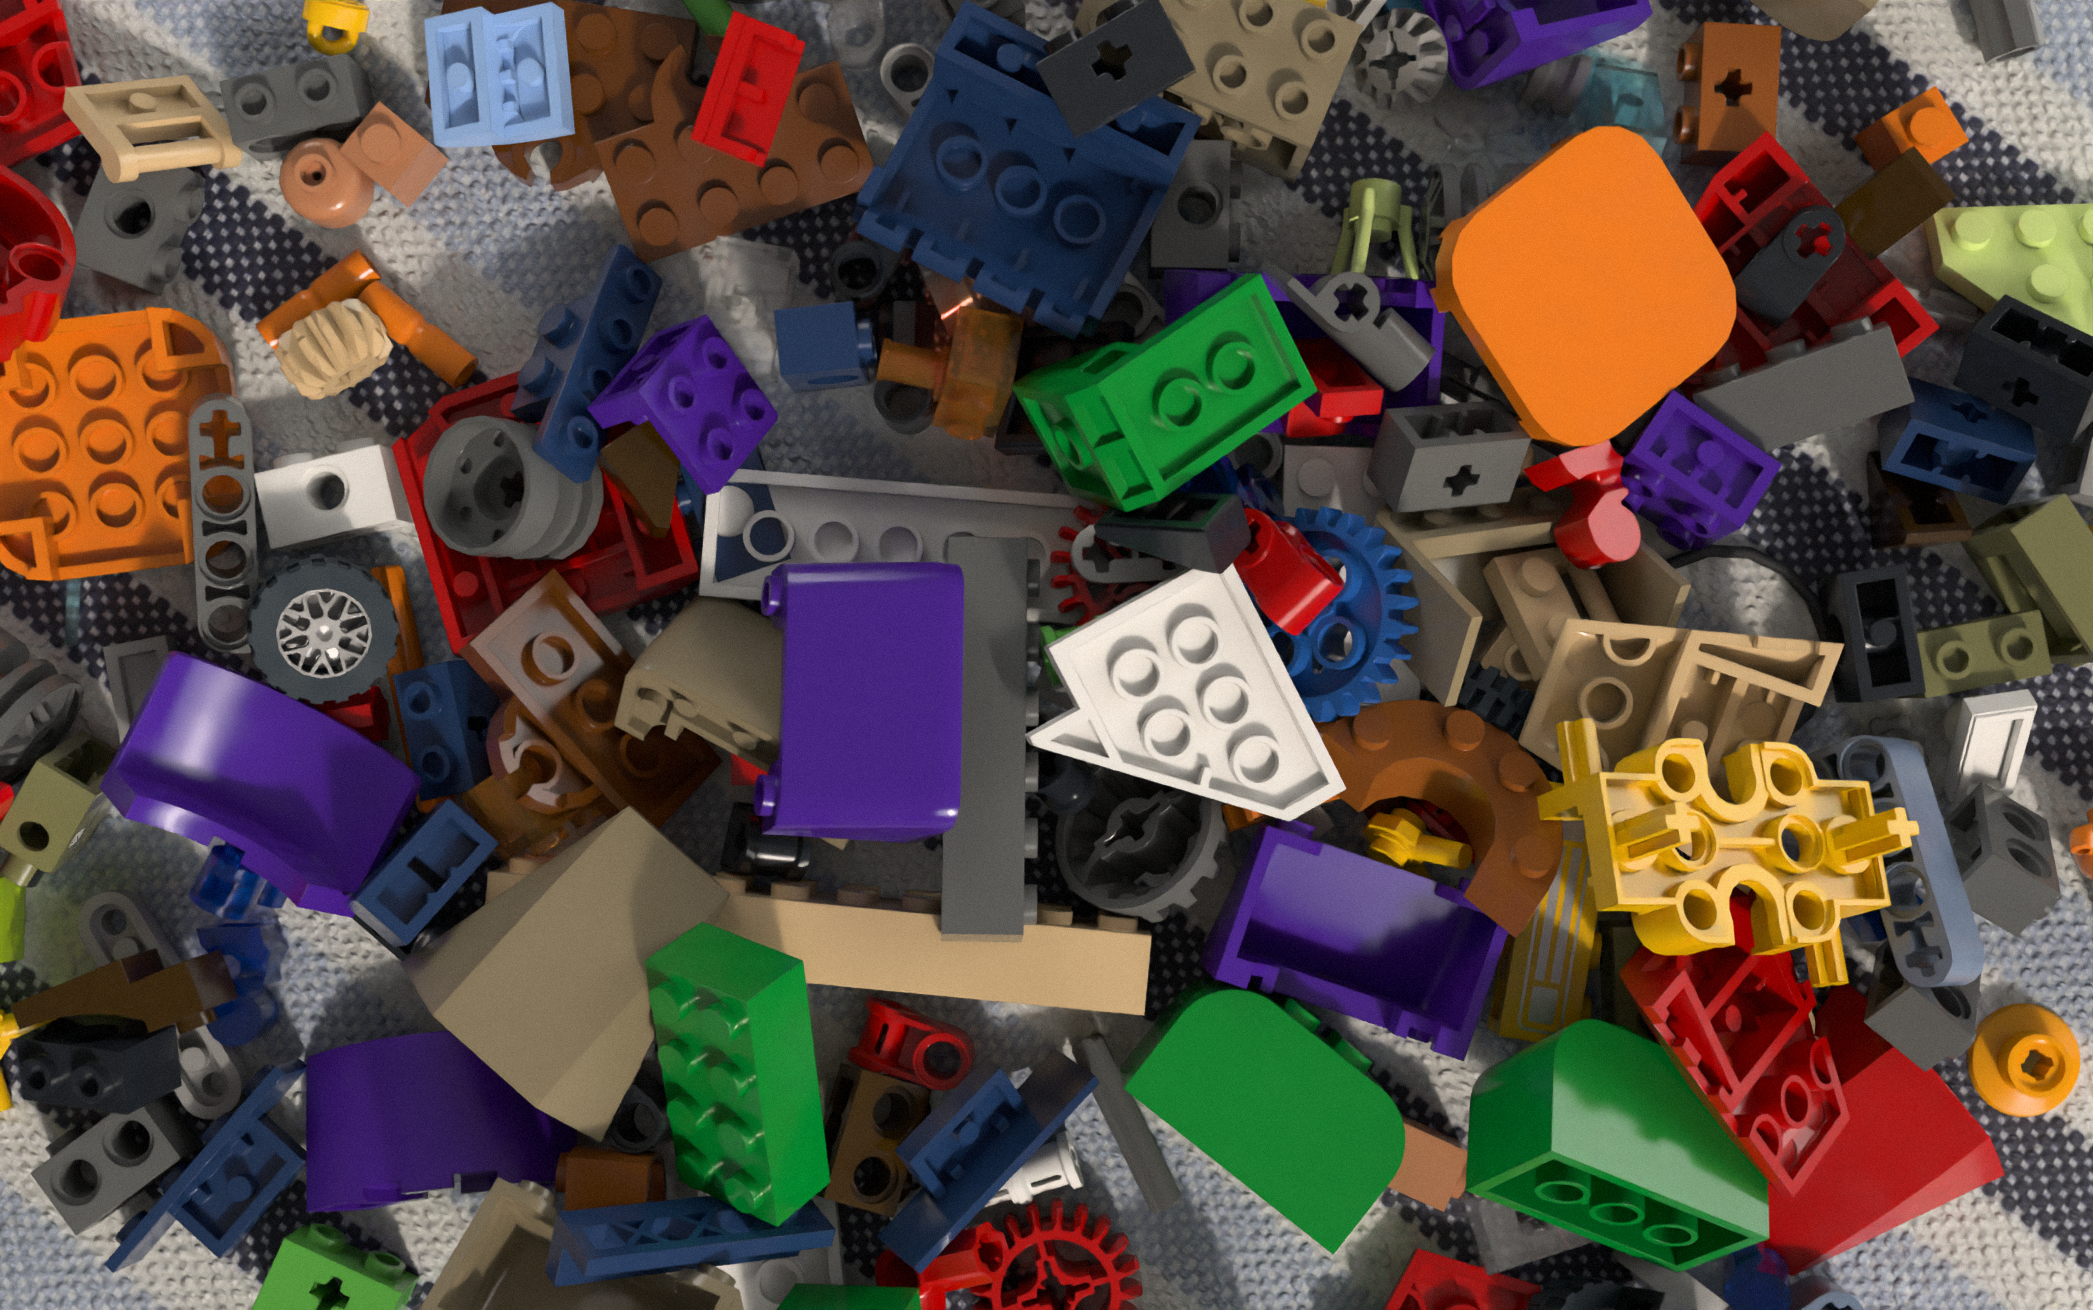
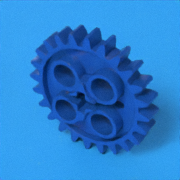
[1240,507,1419,722]

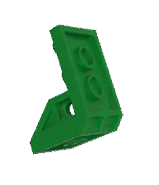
[1011,273,1318,512]

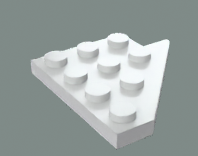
[1025,563,1346,822]

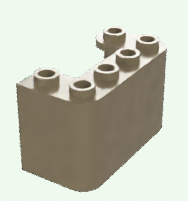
[419,1177,744,1310]

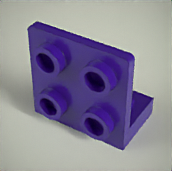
[587,314,778,495]
[1620,390,1782,550]

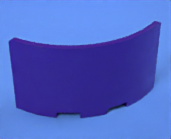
[99,651,422,918]
[306,1030,577,1212]

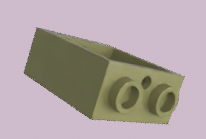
[1960,493,2093,668]

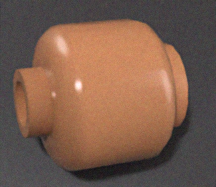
[279,138,375,229]

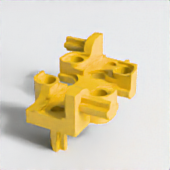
[1537,718,1919,988]

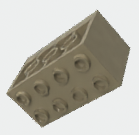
[1071,0,1363,184]

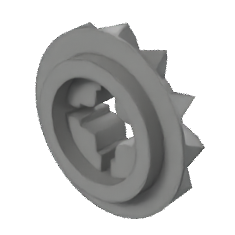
[1353,8,1448,113]

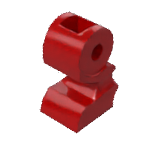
[1523,439,1641,571]

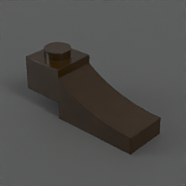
[10,948,239,1035]

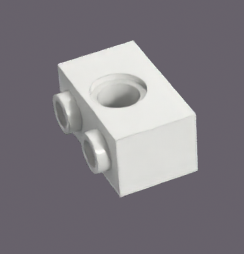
[254,438,414,553]

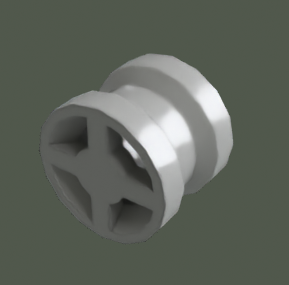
[1519,54,1593,118]

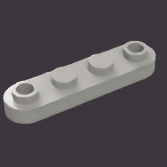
[77,889,250,1119]

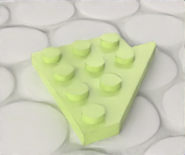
[1924,203,2093,336]

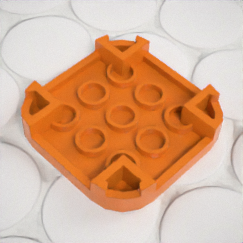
[1429,126,1736,447]
[0,306,242,581]

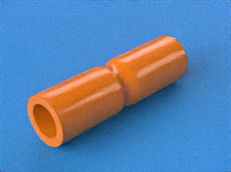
[255,248,382,350]
[357,280,479,389]

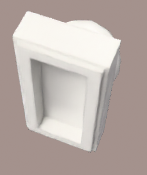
[1942,689,2038,802]

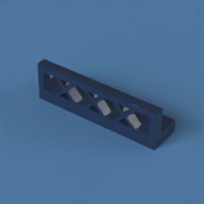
[545,1196,836,1287]

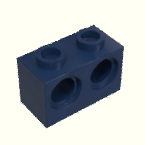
[344,799,499,947]

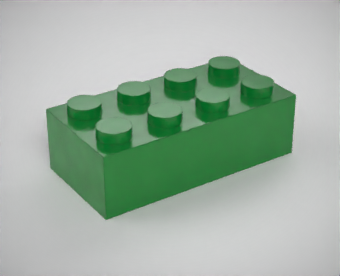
[644,922,830,1227]

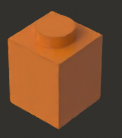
[1854,86,1969,172]

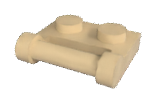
[63,75,242,183]
[1482,546,1622,683]

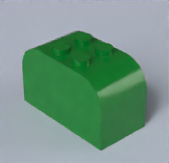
[1119,975,1405,1255]
[1465,1019,1769,1273]

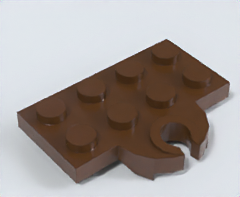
[424,0,700,191]
[594,33,874,264]
[458,568,723,829]

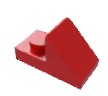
[1281,337,1384,438]

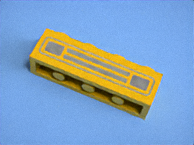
[1486,781,1602,1042]

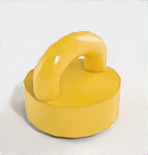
[301,0,370,56]

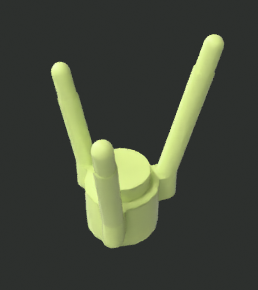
[1330,178,1421,279]

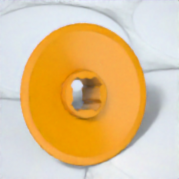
[1967,1003,2080,1117]

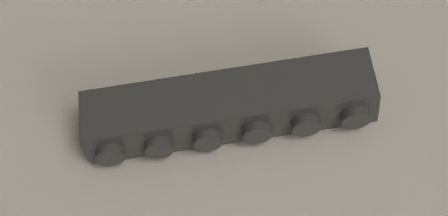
[941,536,1040,942]

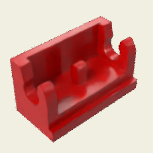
[690,10,806,169]

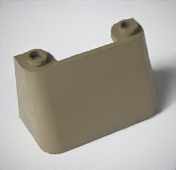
[614,593,849,851]

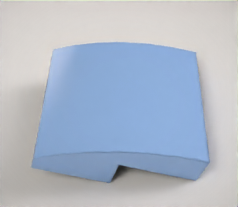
[424,2,575,147]

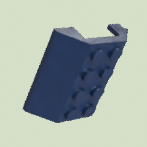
[851,0,1203,341]

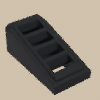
[1093,491,1251,574]

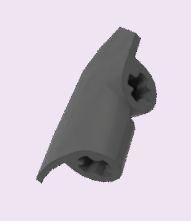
[1260,260,1436,392]

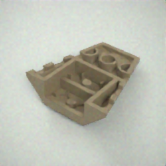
[400,805,731,1142]

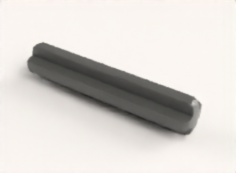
[1072,1032,1181,1214]

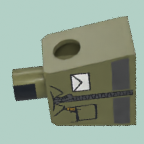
[0,730,117,888]

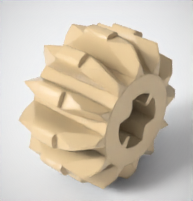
[274,299,393,400]

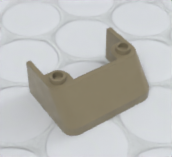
[1373,485,1692,707]

